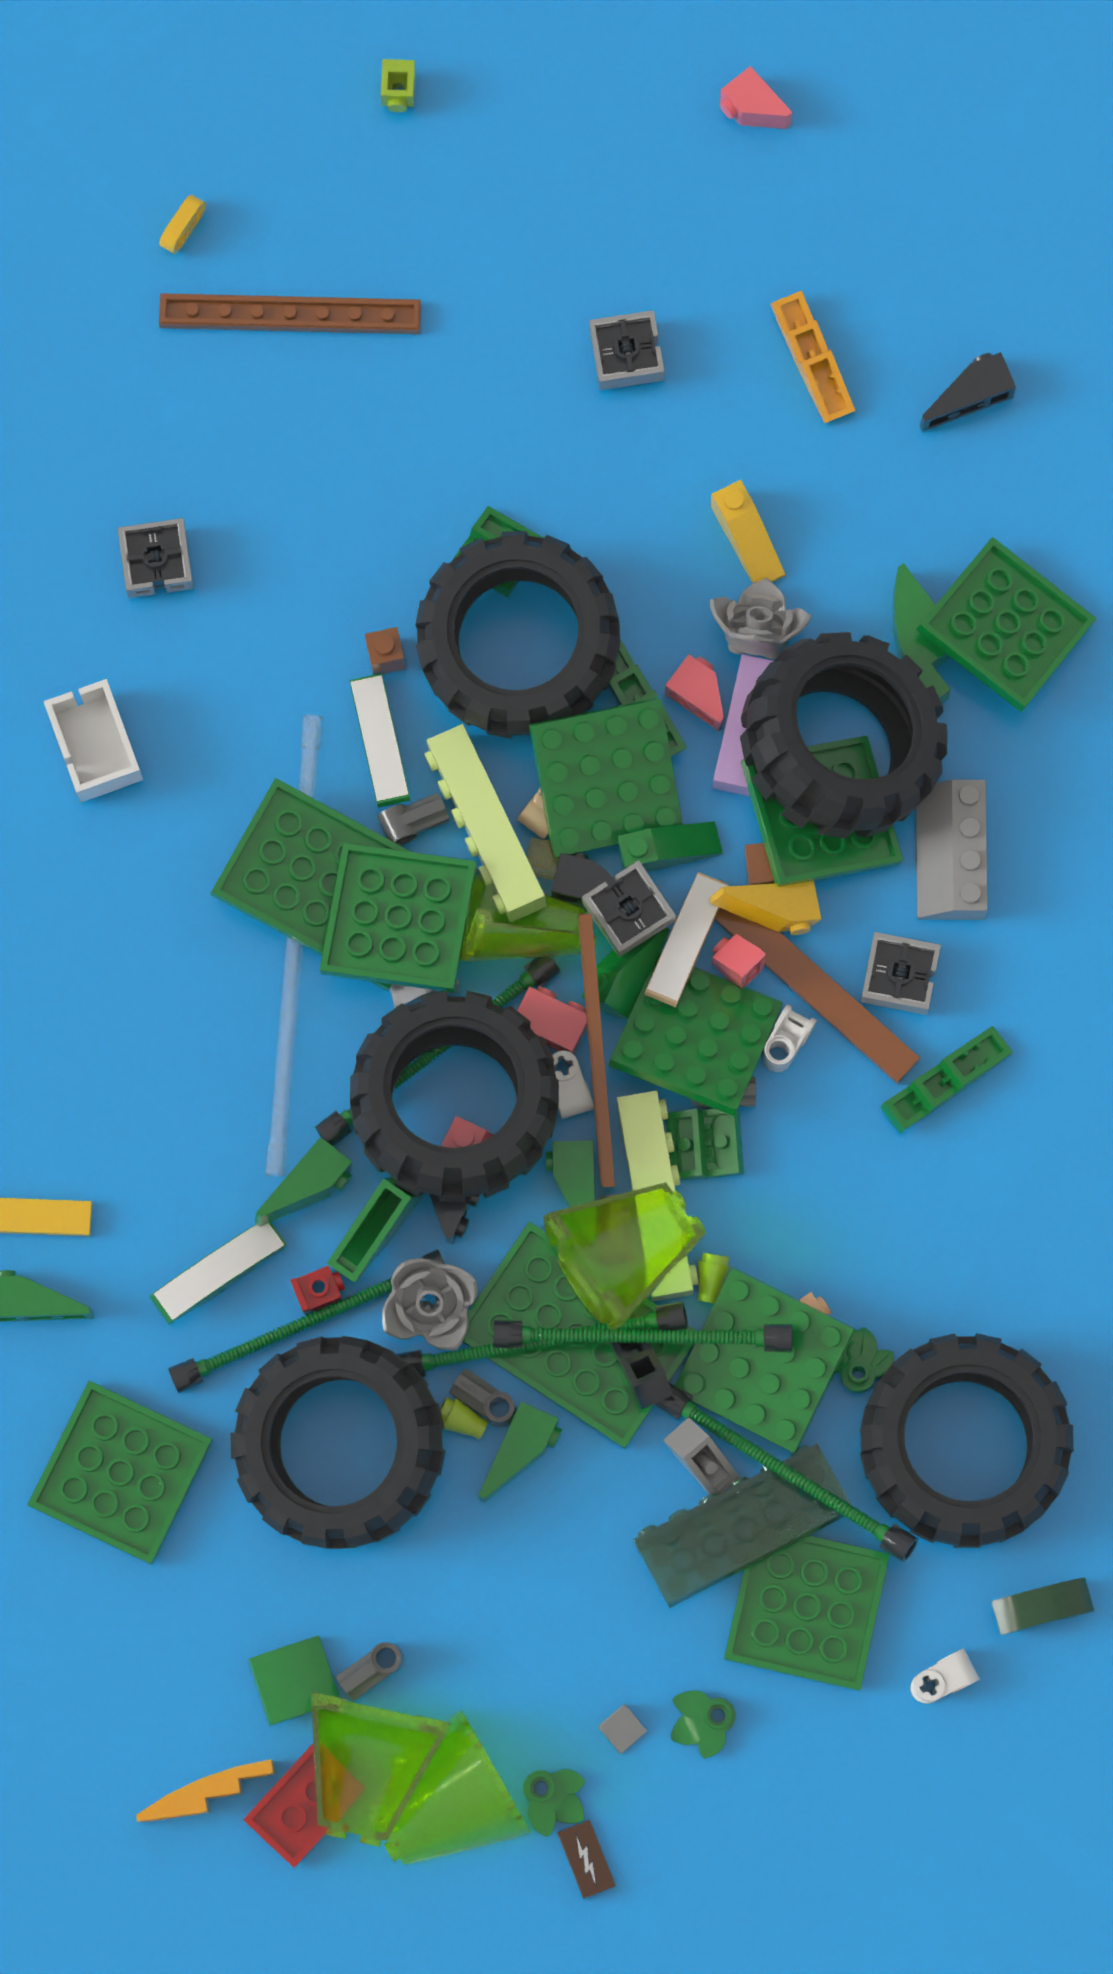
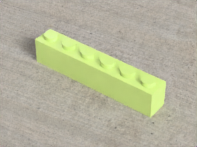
[424,724,547,923]
[617,1091,698,1302]

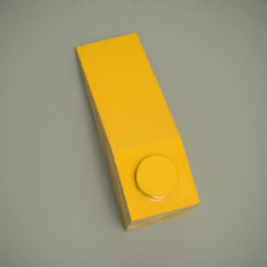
[711,480,786,584]
[709,881,821,935]

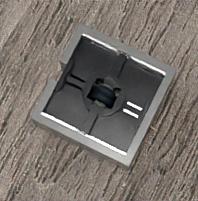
[589,310,665,390]
[118,518,194,598]
[582,860,676,957]
[861,932,941,1015]

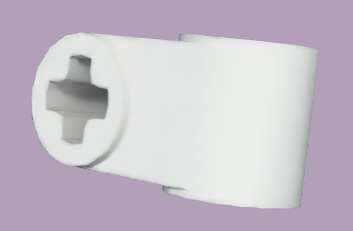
[762,1004,817,1072]
[552,1051,594,1119]
[910,1648,980,1704]

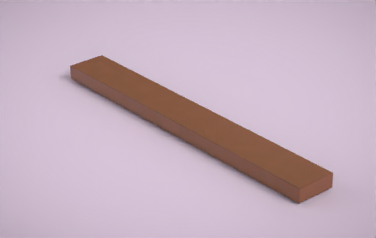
[159,293,421,334]
[714,879,920,1084]
[578,913,615,1187]

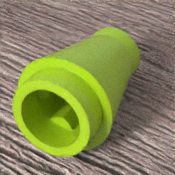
[698,1252,731,1303]
[440,1397,488,1440]

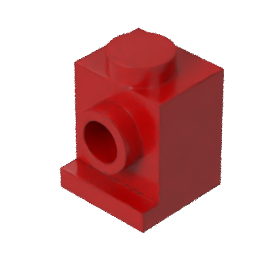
[290,1266,345,1316]

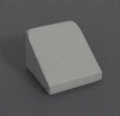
[598,1704,647,1754]

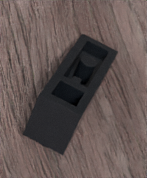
[920,352,1016,432]
[551,852,637,910]
[595,1298,673,1410]

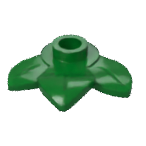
[836,1328,894,1393]
[671,1690,736,1759]
[523,1769,585,1837]

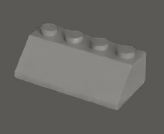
[916,779,987,920]

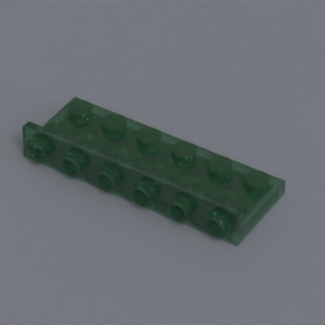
[633,1444,851,1608]

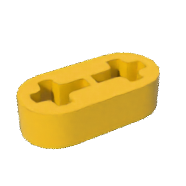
[159,194,206,254]

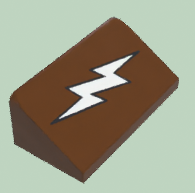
[557,1820,616,1899]

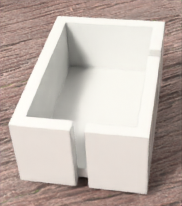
[43,679,143,802]

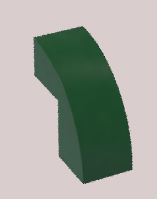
[991,1577,1094,1635]

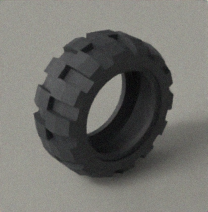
[415,531,620,739]
[740,632,948,839]
[350,990,559,1202]
[860,1333,1074,1548]
[230,1336,446,1549]

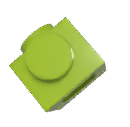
[381,59,416,112]

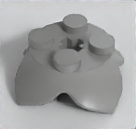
[710,577,811,659]
[382,1258,477,1350]

